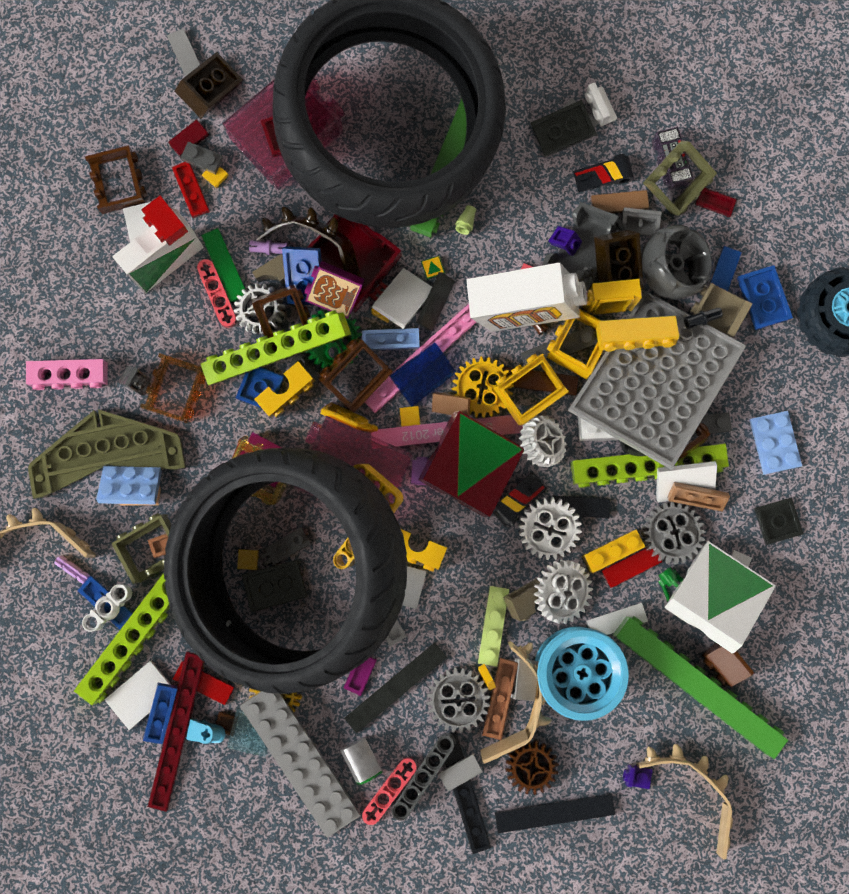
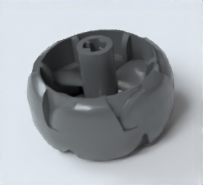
[641,225,713,300]

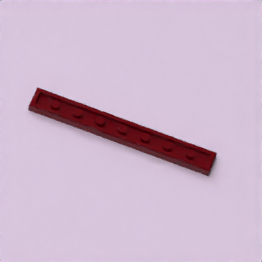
[147,651,205,812]

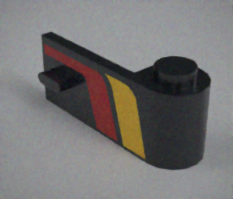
[573,154,634,193]
[492,472,547,527]

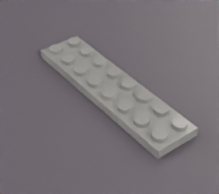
[240,691,361,838]

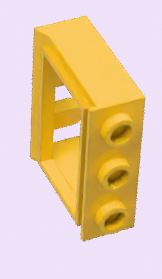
[582,279,642,315]
[546,309,603,379]
[493,353,569,425]

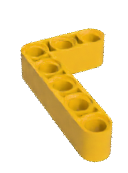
[333,464,403,569]

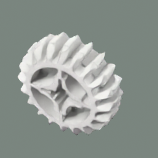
[234,283,285,335]
[519,415,567,467]

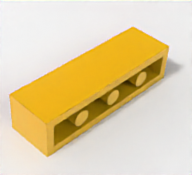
[596,316,679,352]

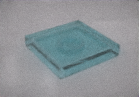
[227,708,268,757]

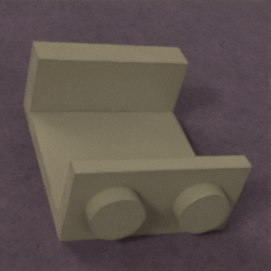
[691,282,752,338]

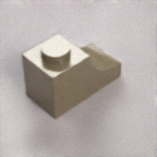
[252,254,285,285]
[503,579,540,621]

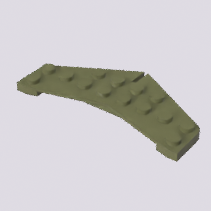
[28,409,186,499]

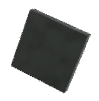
[754,497,803,545]

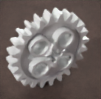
[518,497,582,560]
[534,560,593,624]

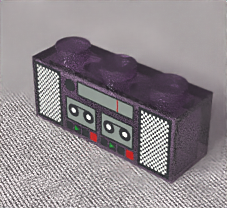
[652,127,694,190]

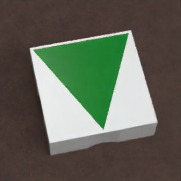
[112,208,204,294]
[665,541,776,654]

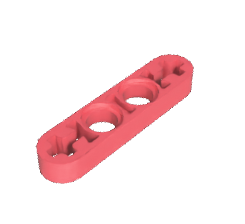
[197,259,237,328]
[362,757,416,825]

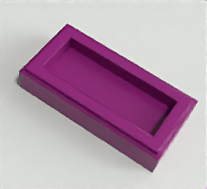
[343,657,377,696]

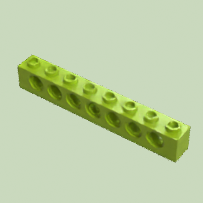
[201,310,351,385]
[570,444,729,488]
[74,573,170,705]

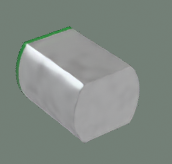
[340,738,382,785]

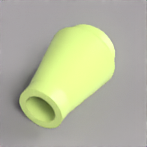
[455,205,476,235]

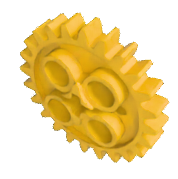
[452,356,514,418]

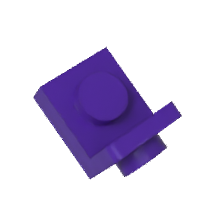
[548,226,582,256]
[623,764,653,789]

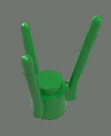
[658,567,684,602]

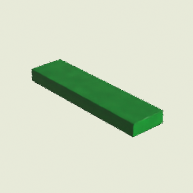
[201,228,246,303]

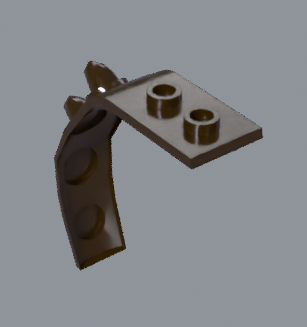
[256,207,363,288]

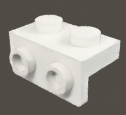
[585,83,617,127]

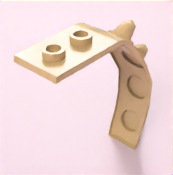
[0,508,96,558]
[480,641,552,764]
[637,744,733,859]

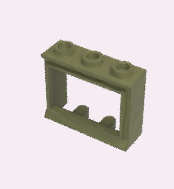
[643,141,717,216]
[111,513,172,584]

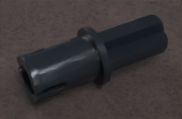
[684,308,723,329]

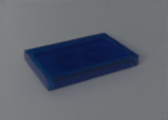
[389,342,457,407]

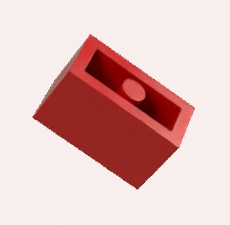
[141,195,188,246]

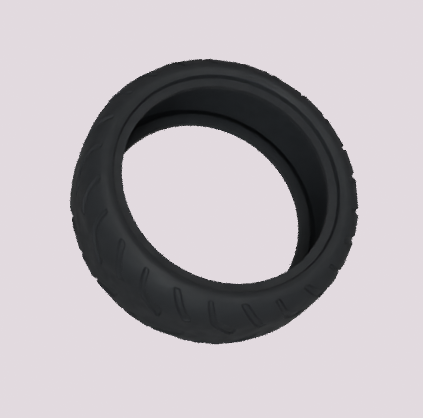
[273,0,506,228]
[164,448,407,694]

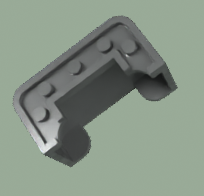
[542,202,625,293]

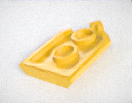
[320,402,378,433]

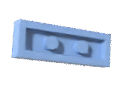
[362,328,420,350]

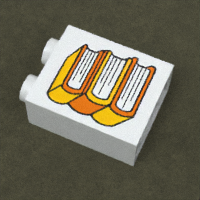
[467,263,588,332]

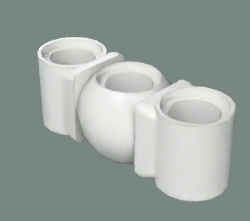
[82,584,132,632]

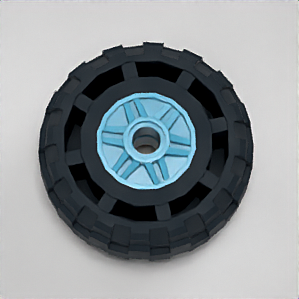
[797,267,849,357]

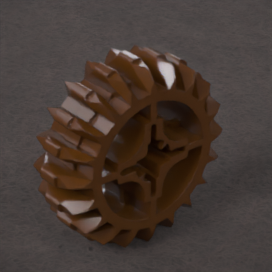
[505,740,559,795]

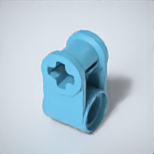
[186,718,225,744]

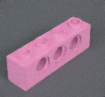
[26,359,108,390]

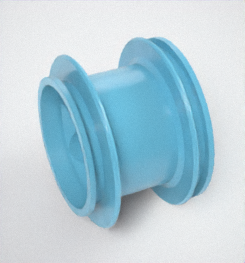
[535,627,629,721]

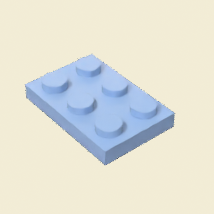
[749,411,802,475]
[96,466,162,505]

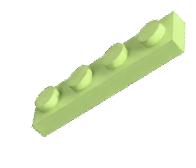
[478,586,509,667]

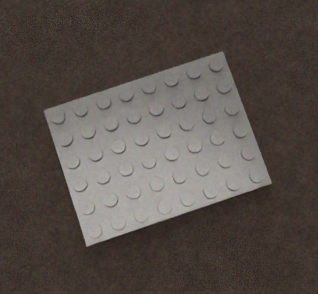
[569,291,746,470]

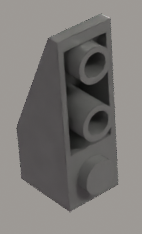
[118,366,151,396]

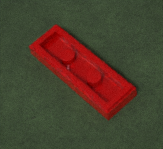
[172,162,210,218]
[601,547,662,588]
[173,661,235,705]

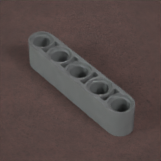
[392,733,456,821]

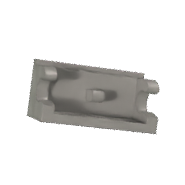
[621,207,662,236]
[511,658,539,701]

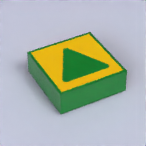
[421,256,445,280]

